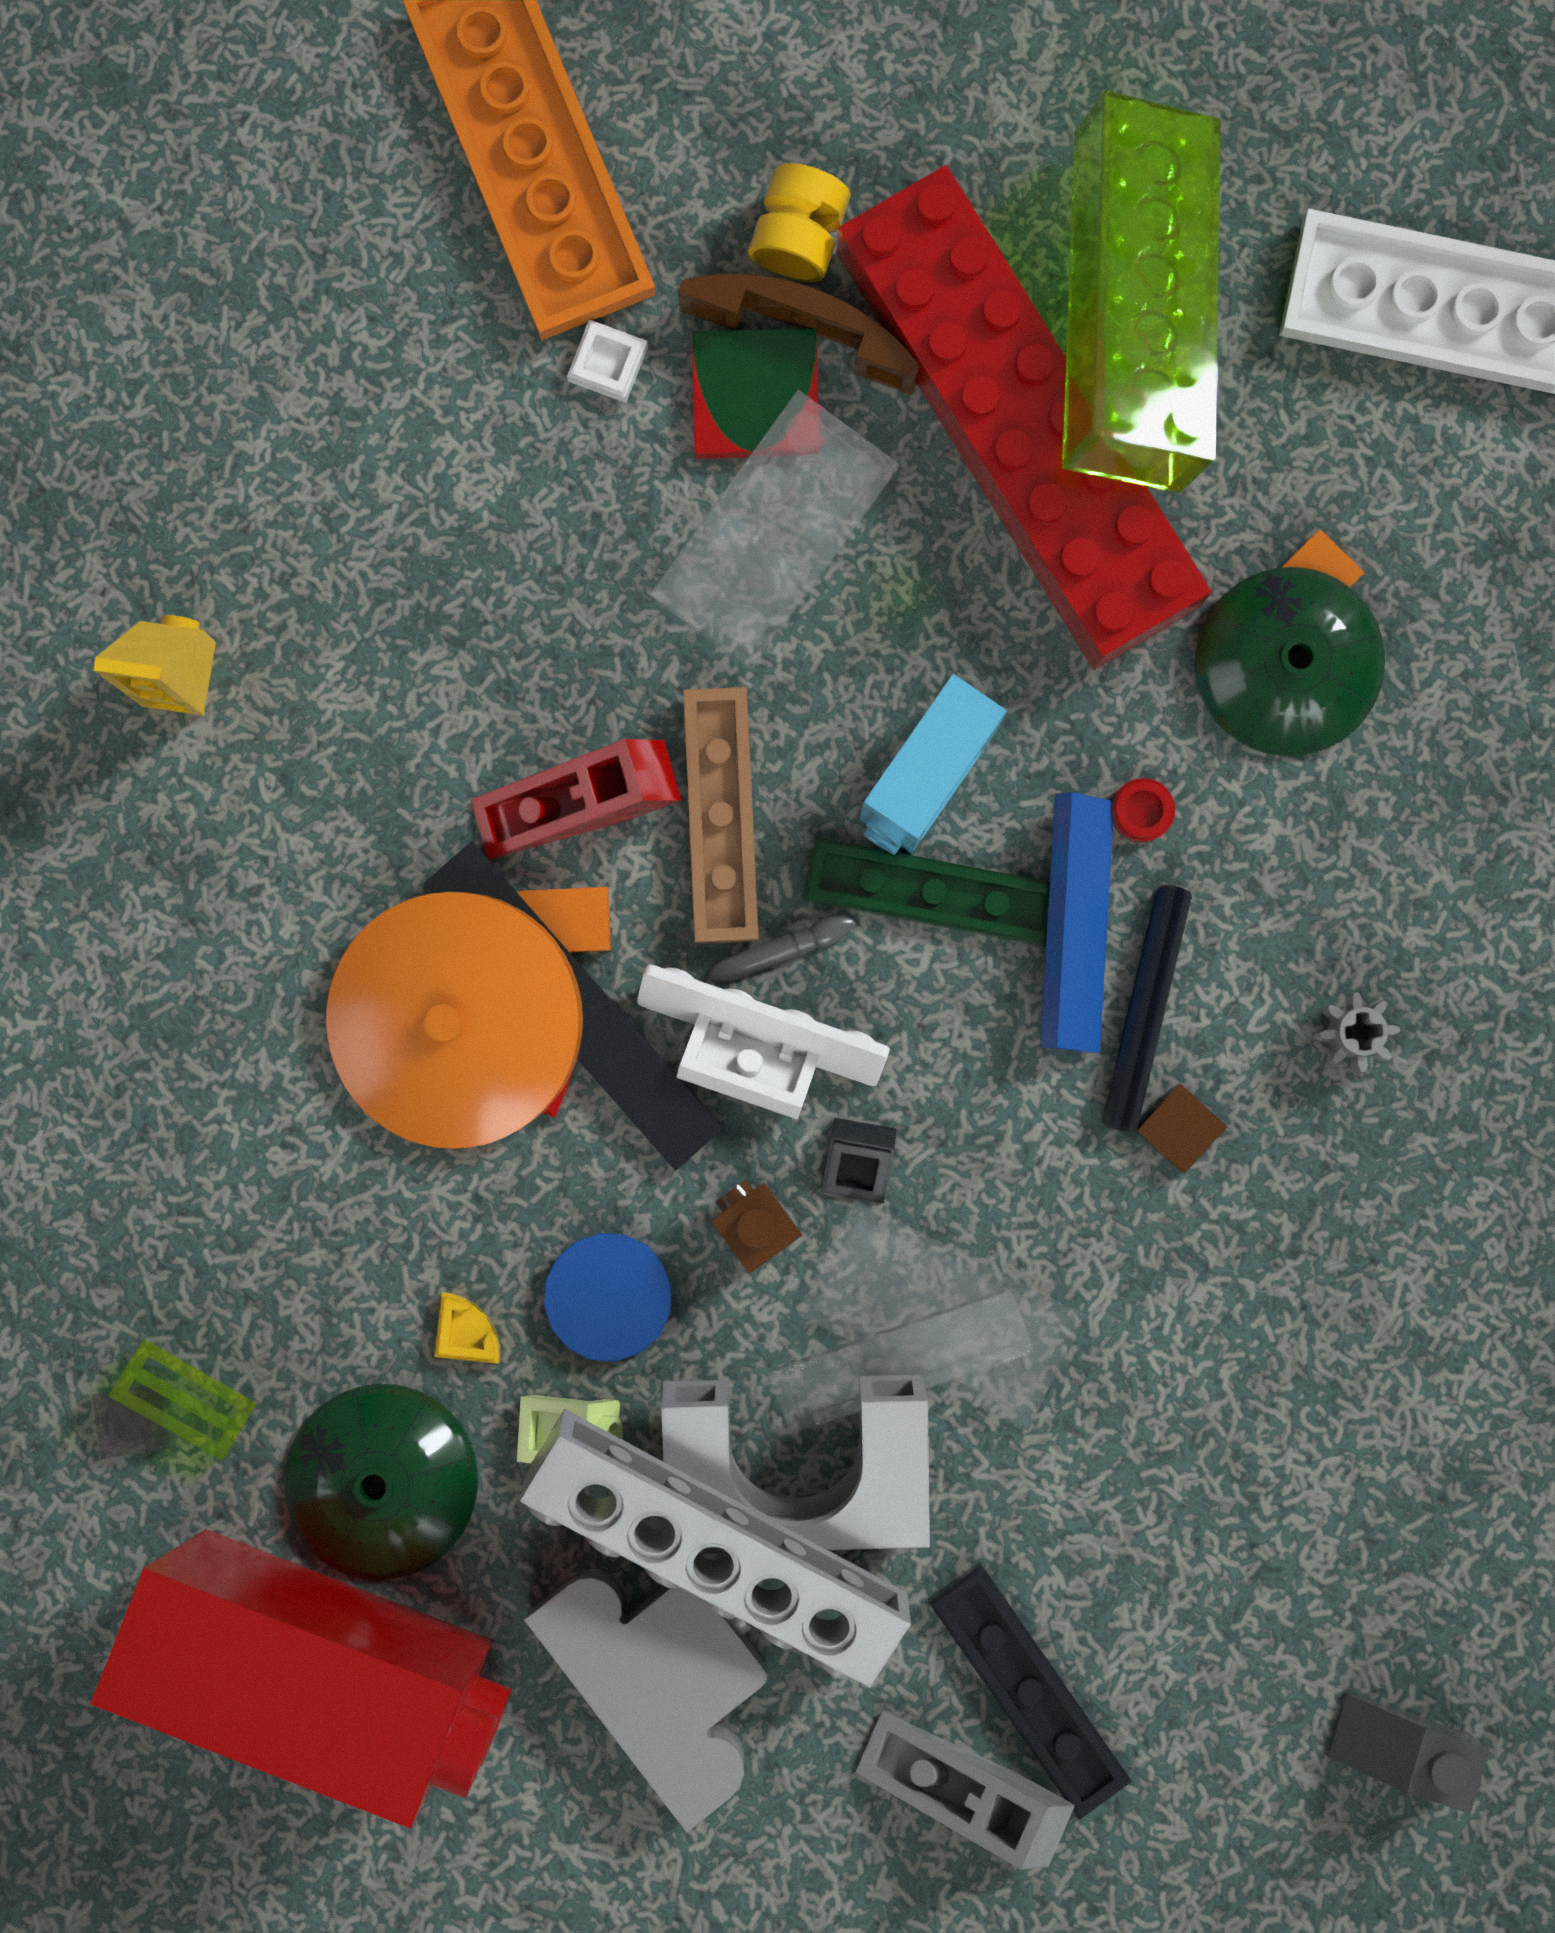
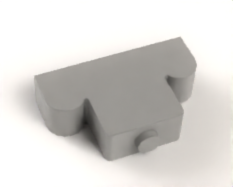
[524,1569,767,1833]

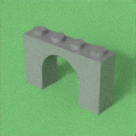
[661,1374,930,1559]

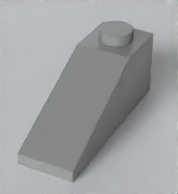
[855,1712,1075,1870]

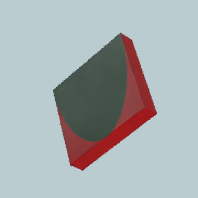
[692,328,820,459]

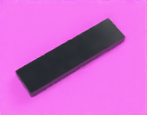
[927,1562,1132,1820]

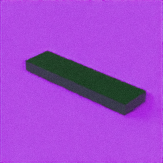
[804,837,1050,947]

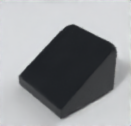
[821,1118,897,1203]

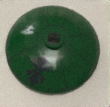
[1194,567,1385,756]
[284,1384,478,1580]

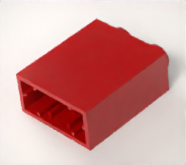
[90,1529,512,1829]

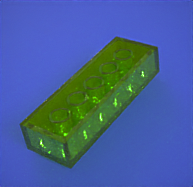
[1062,90,1221,493]

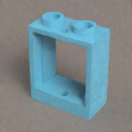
[859,674,1007,855]

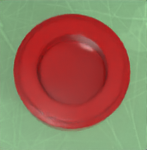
[1112,778,1175,843]

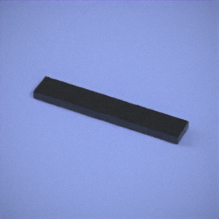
[424,841,724,1171]

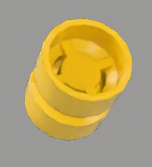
[747,163,851,283]

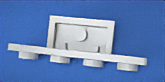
[637,964,890,1120]

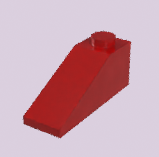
[471,739,681,859]

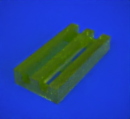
[108,1339,257,1461]

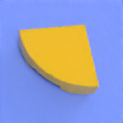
[434,1292,500,1364]

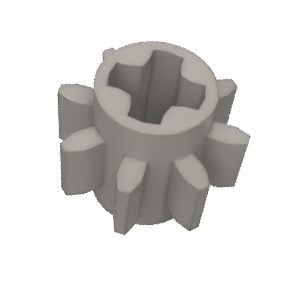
[1314,992,1400,1073]

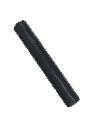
[1102,885,1192,1133]

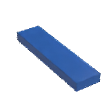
[1040,792,1113,1053]

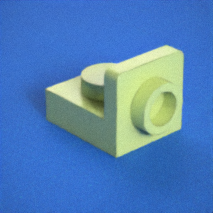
[516,1395,623,1463]

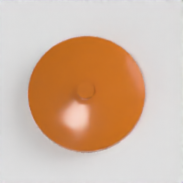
[326,892,583,1149]

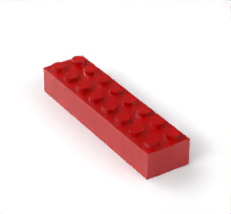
[836,164,1212,671]

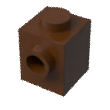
[711,1180,802,1274]

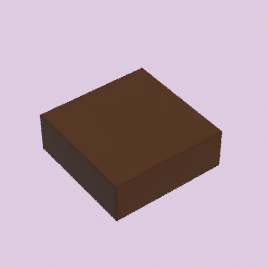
[1135,1083,1227,1174]

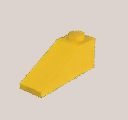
[93,615,216,716]

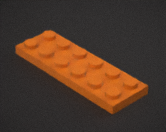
[402,0,656,341]

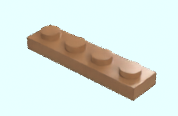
[683,687,759,944]

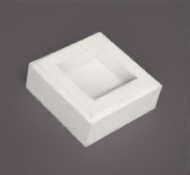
[567,319,648,403]

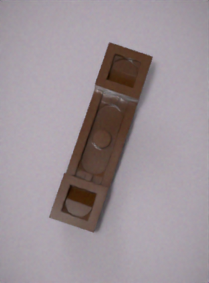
[678,274,920,395]

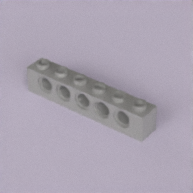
[519,1409,911,1688]

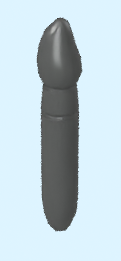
[708,916,856,982]

